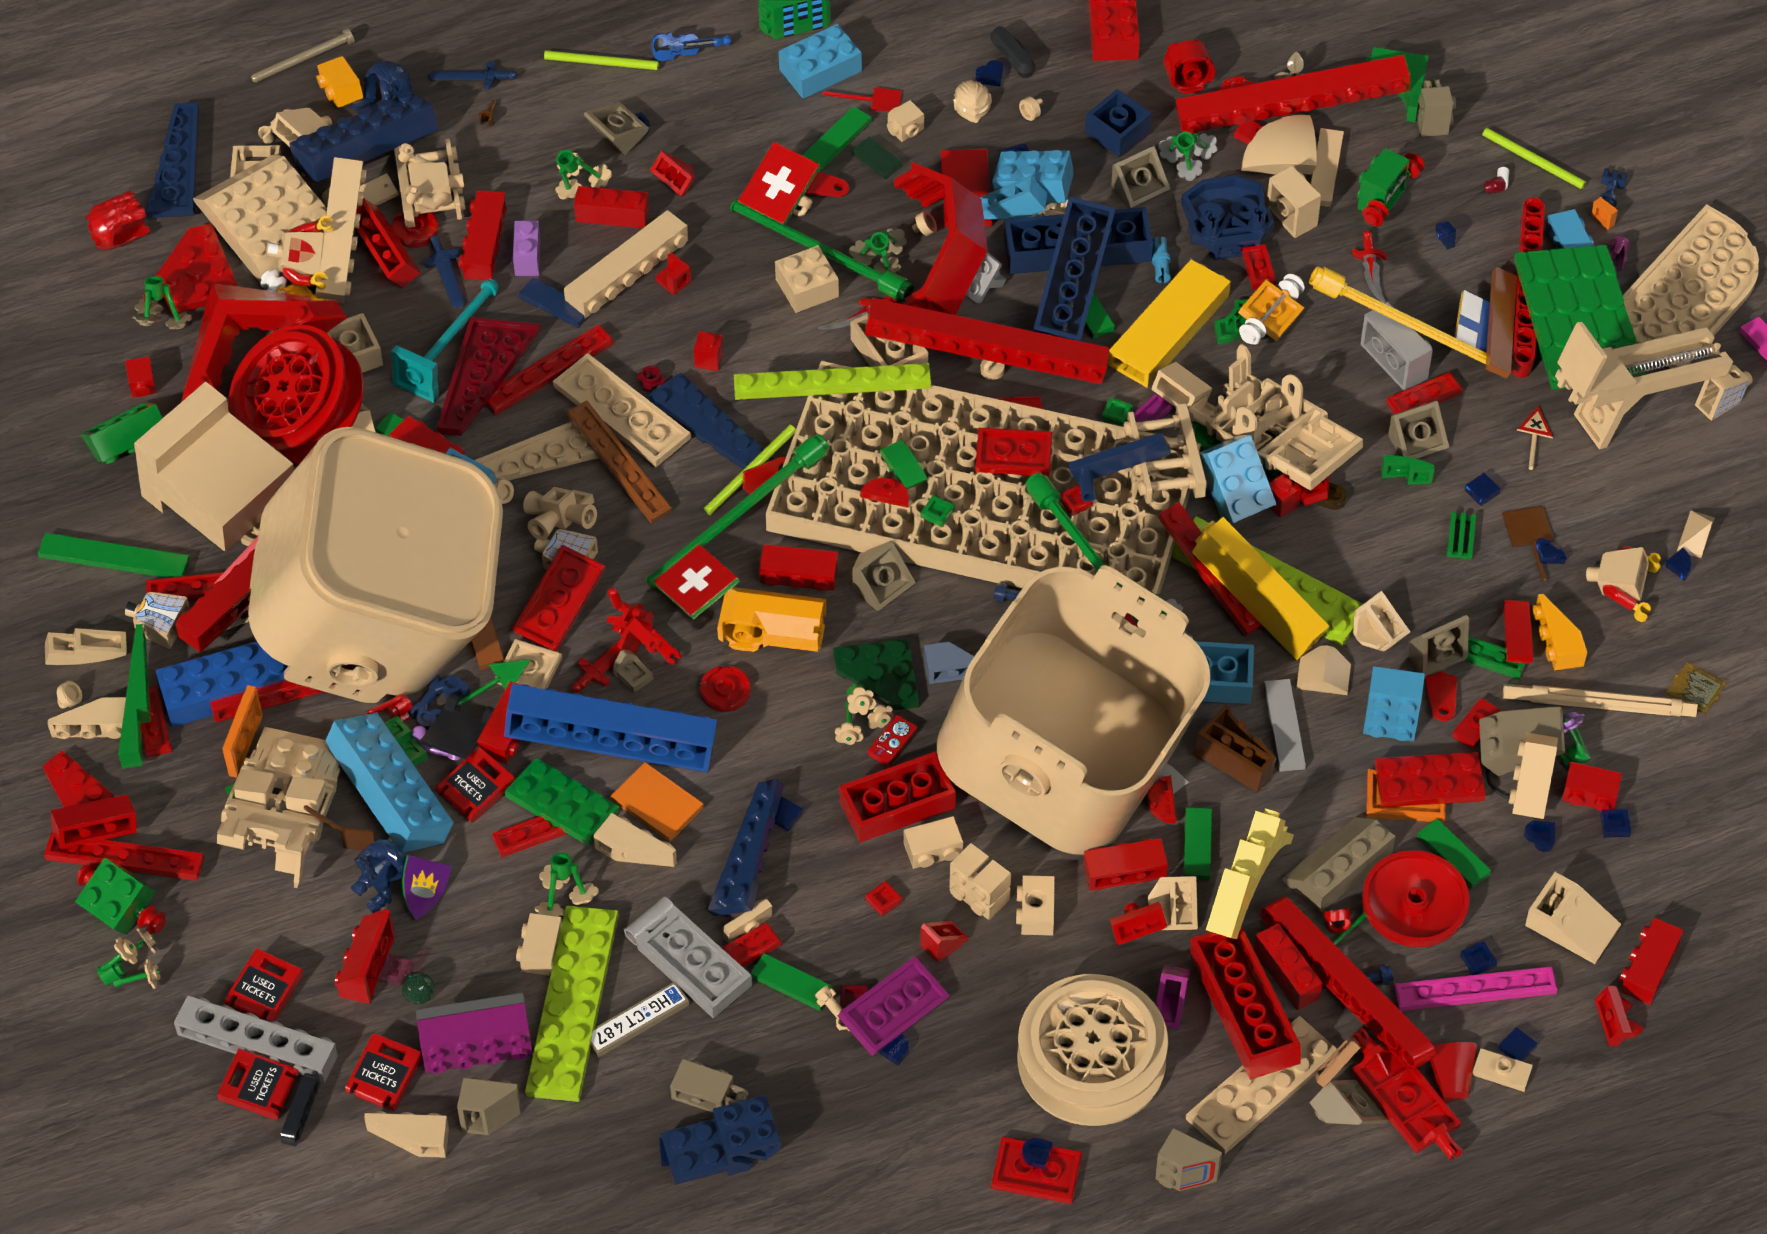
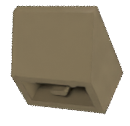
[457,1077,521,1135]

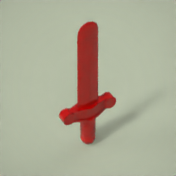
[572,640,621,693]

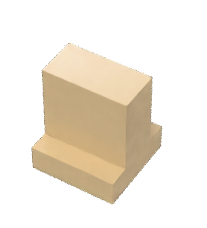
[134,382,294,552]

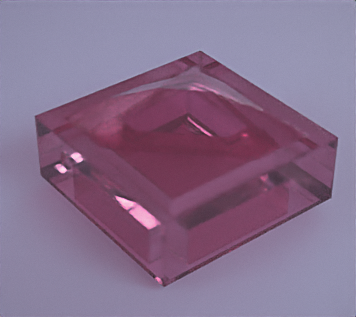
[378,954,414,988]

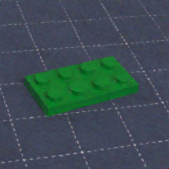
[505,758,620,846]

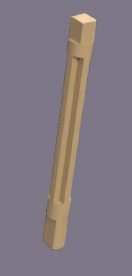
[1502,684,1698,717]

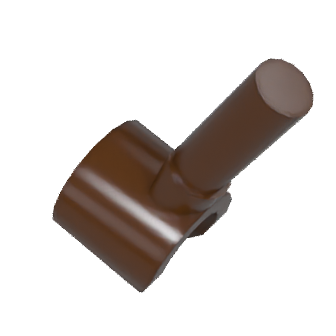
[479,100,497,126]

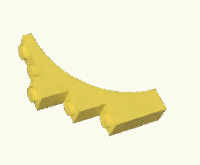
[1206,809,1294,939]

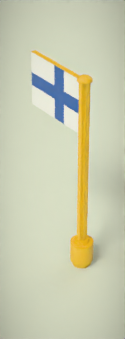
[1309,266,1490,364]

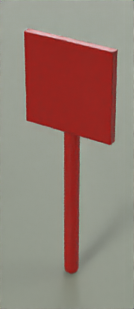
[822,87,901,112]

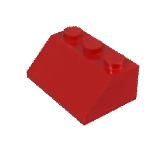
[335,909,395,1004]

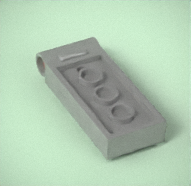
[624,897,752,1018]

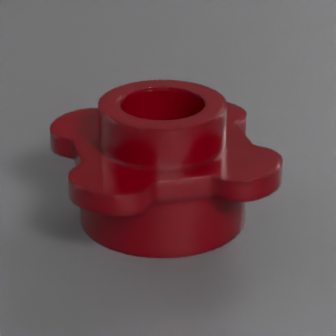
[637,366,665,390]

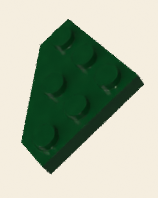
[833,639,919,710]

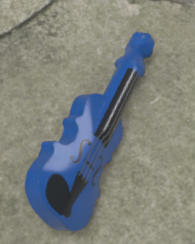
[651,32,732,62]

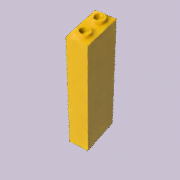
[1108,259,1231,388]
[1192,517,1329,660]

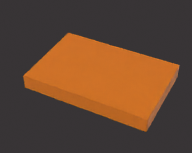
[222,685,263,778]
[611,762,704,843]
[1366,769,1445,823]

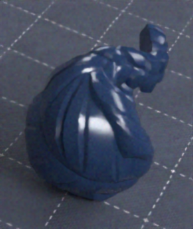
[352,61,413,111]
[350,840,407,913]

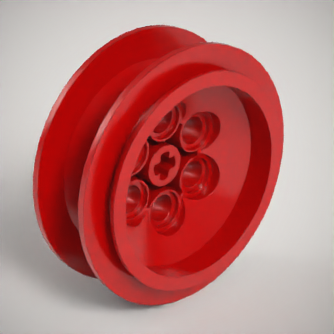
[229,325,364,462]

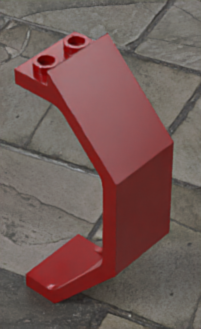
[894,162,987,315]

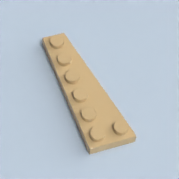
[475,422,599,481]

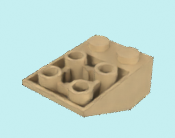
[1525,872,1621,964]

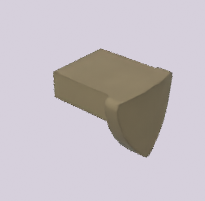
[612,650,654,693]

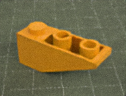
[1533,594,1587,671]

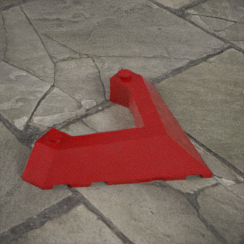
[181,283,347,402]

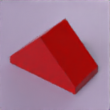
[921,921,969,963]

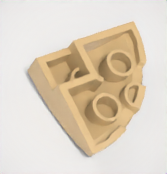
[1241,115,1317,175]

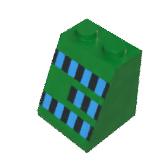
[758,0,831,40]

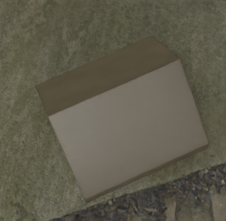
[584,102,649,155]
[1111,146,1170,208]
[1388,401,1449,459]

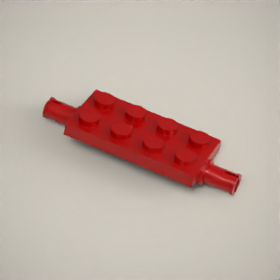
[1351,1028,1463,1161]

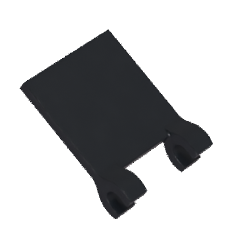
[421,693,495,760]

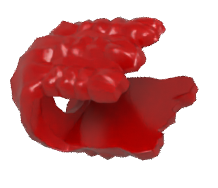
[85,191,150,250]

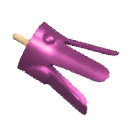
[1608,236,1630,271]

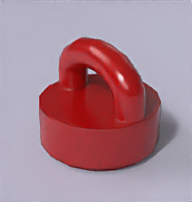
[1323,908,1351,933]

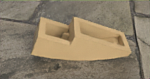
[45,628,127,665]

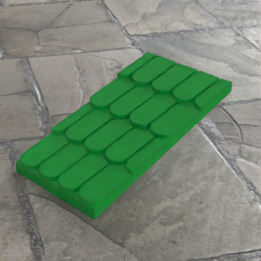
[1514,245,1645,390]

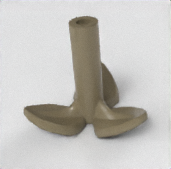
[1274,51,1307,80]

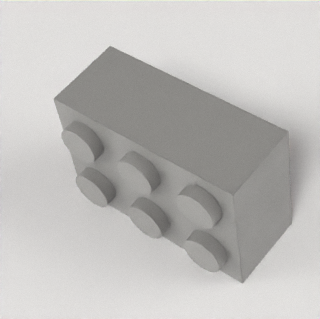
[1361,302,1433,391]

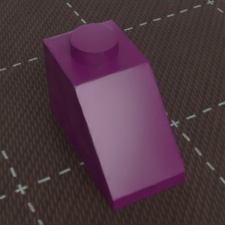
[1156,965,1191,1029]

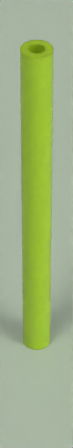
[544,50,659,70]
[1482,128,1587,190]
[704,425,796,515]

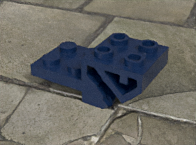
[661,1095,781,1185]

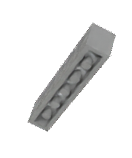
[174,996,338,1083]

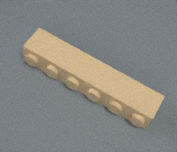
[316,157,367,303]
[564,210,688,319]

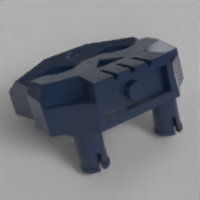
[1181,175,1274,260]

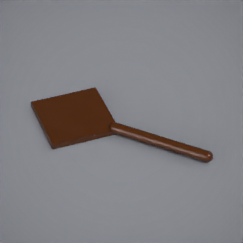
[304,805,375,850]

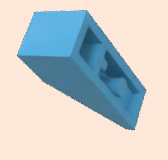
[979,175,1047,219]

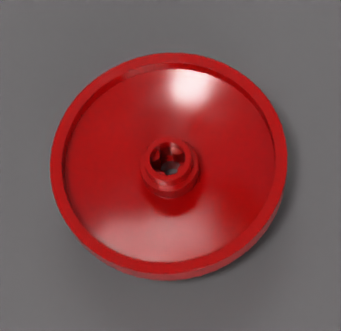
[1362,850,1469,947]

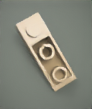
[48,697,126,739]
[593,813,677,867]
[364,1111,449,1158]

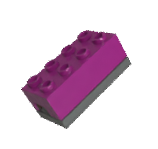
[416,993,533,1074]

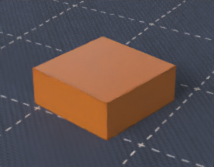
[1591,197,1618,230]

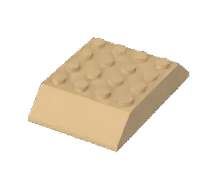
[193,155,327,291]

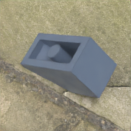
[924,642,974,684]

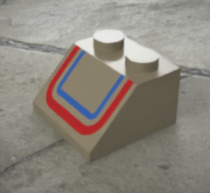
[1155,1128,1222,1191]

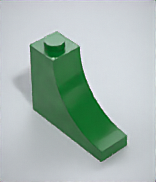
[1366,47,1428,122]

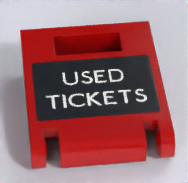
[435,747,515,823]
[224,948,304,1022]
[345,1033,423,1111]
[217,1048,299,1120]

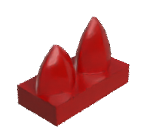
[1594,986,1644,1046]

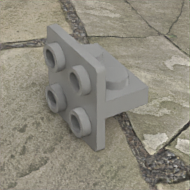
[966,252,1007,303]

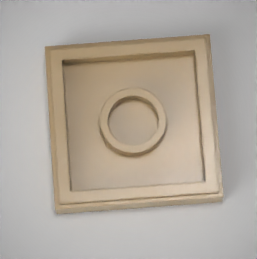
[495,639,562,689]

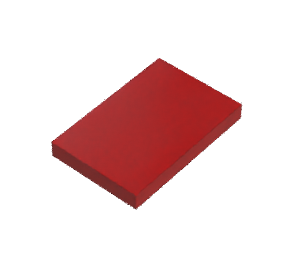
[975,427,1053,477]
[991,1136,1082,1204]

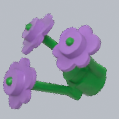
[1558,712,1592,766]

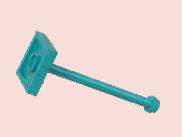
[391,279,499,403]

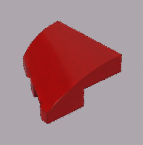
[1430,1042,1477,1103]

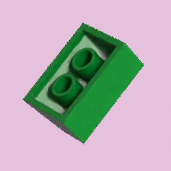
[80,402,163,464]

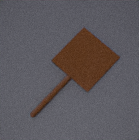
[1502,506,1554,582]

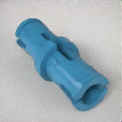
[1152,237,1171,283]

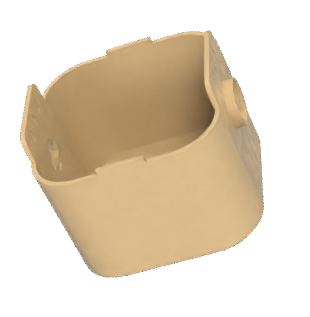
[248,427,503,703]
[937,565,1210,855]

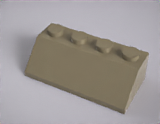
[1282,817,1395,914]

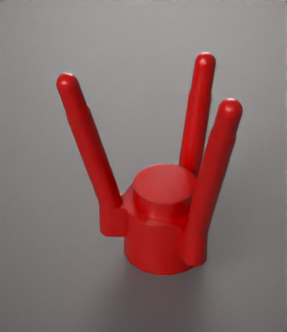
[363,693,413,722]

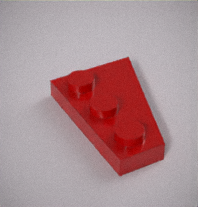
[43,750,114,808]

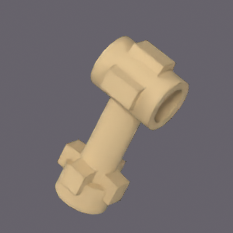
[815,986,850,1031]

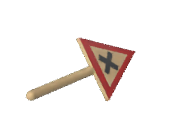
[1517,406,1553,470]

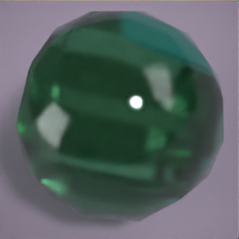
[401,971,435,1005]

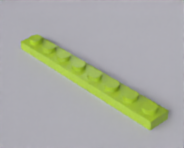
[734,363,931,400]

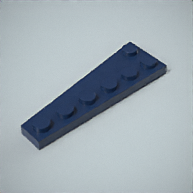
[146,103,199,218]
[645,372,774,470]
[708,779,784,916]

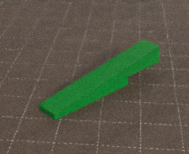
[118,624,151,768]

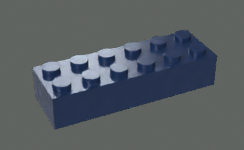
[289,91,438,182]
[1033,196,1116,341]
[1004,207,1153,274]

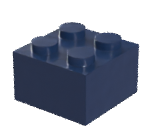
[1085,89,1152,157]

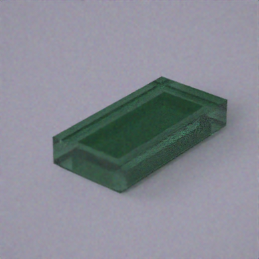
[853,136,902,179]

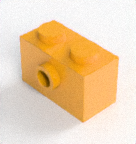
[316,56,363,108]

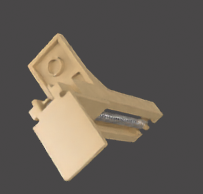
[1555,322,1733,449]

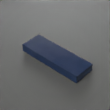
[519,278,590,328]

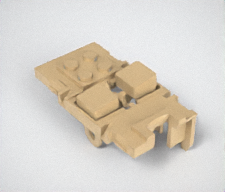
[1188,344,1363,490]
[217,727,340,888]

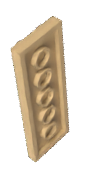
[553,353,691,467]
[1186,1016,1337,1155]

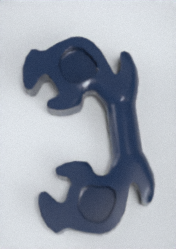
[410,675,470,730]

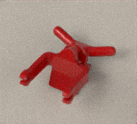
[606,587,682,665]

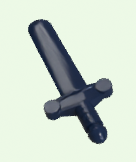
[428,61,517,90]
[423,235,465,308]

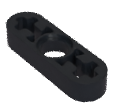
[281,1073,320,1147]

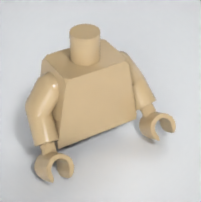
[258,108,332,176]
[398,143,464,212]

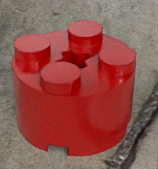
[1163,39,1215,94]

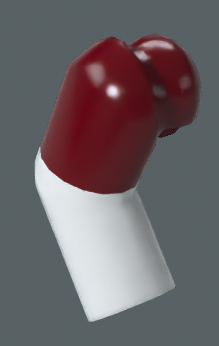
[1484,167,1509,194]

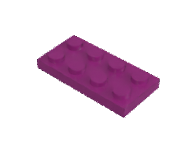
[837,956,950,1056]

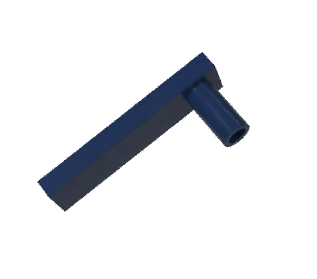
[1068,433,1171,502]

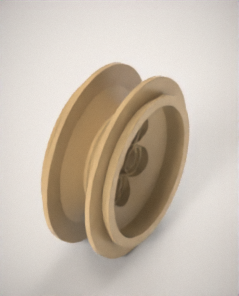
[1017,974,1168,1126]

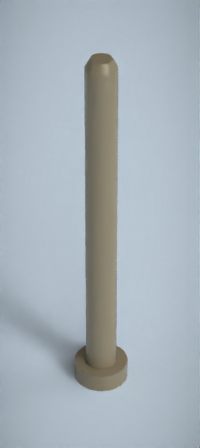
[251,28,355,83]

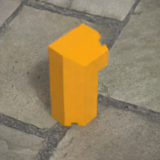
[717,587,826,652]

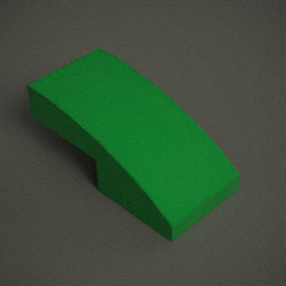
[879,440,928,490]
[1381,455,1435,485]
[385,716,428,766]

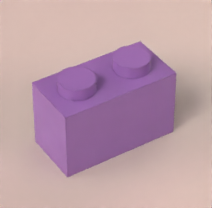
[513,221,541,276]

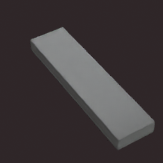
[1264,679,1306,772]

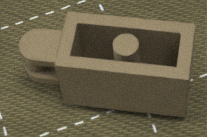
[670,1059,749,1113]

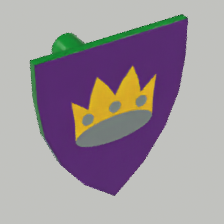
[402,855,452,920]

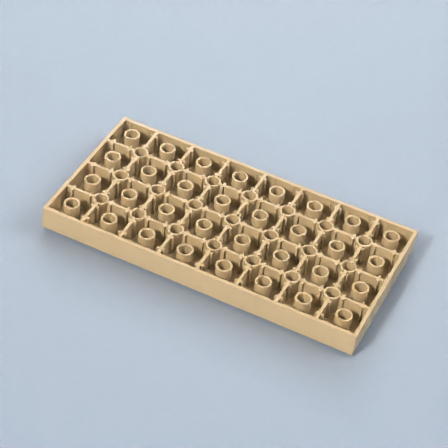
[766,361,1201,601]

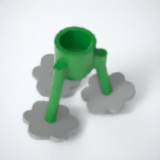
[1158,132,1218,181]

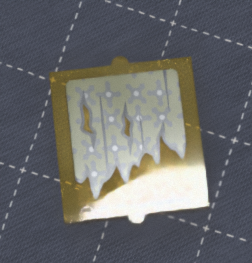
[1666,663,1726,715]

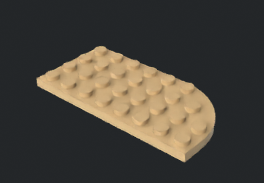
[1623,204,1759,369]

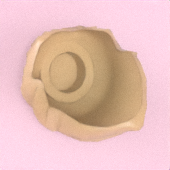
[953,80,992,123]

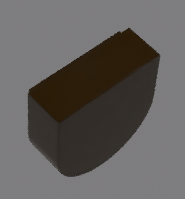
[1318,482,1347,510]

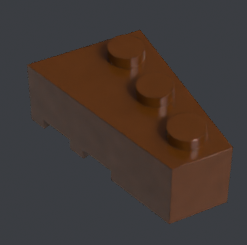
[1193,704,1276,792]

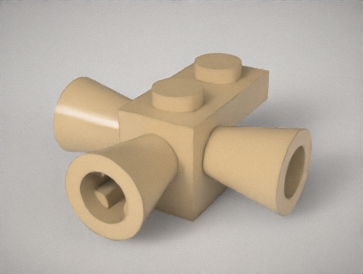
[523,487,597,541]

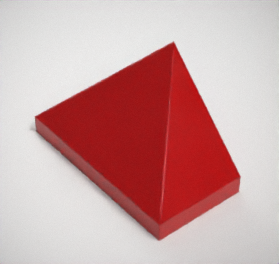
[650,151,695,197]

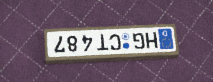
[591,982,689,1058]

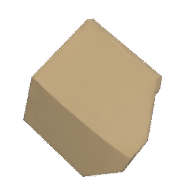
[1353,591,1410,652]
[1296,645,1351,695]
[1148,876,1198,930]

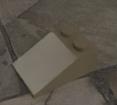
[1408,615,1469,678]
[1479,706,1565,776]

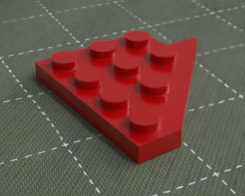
[143,223,238,315]

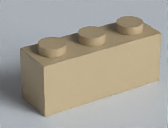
[1509,733,1558,819]

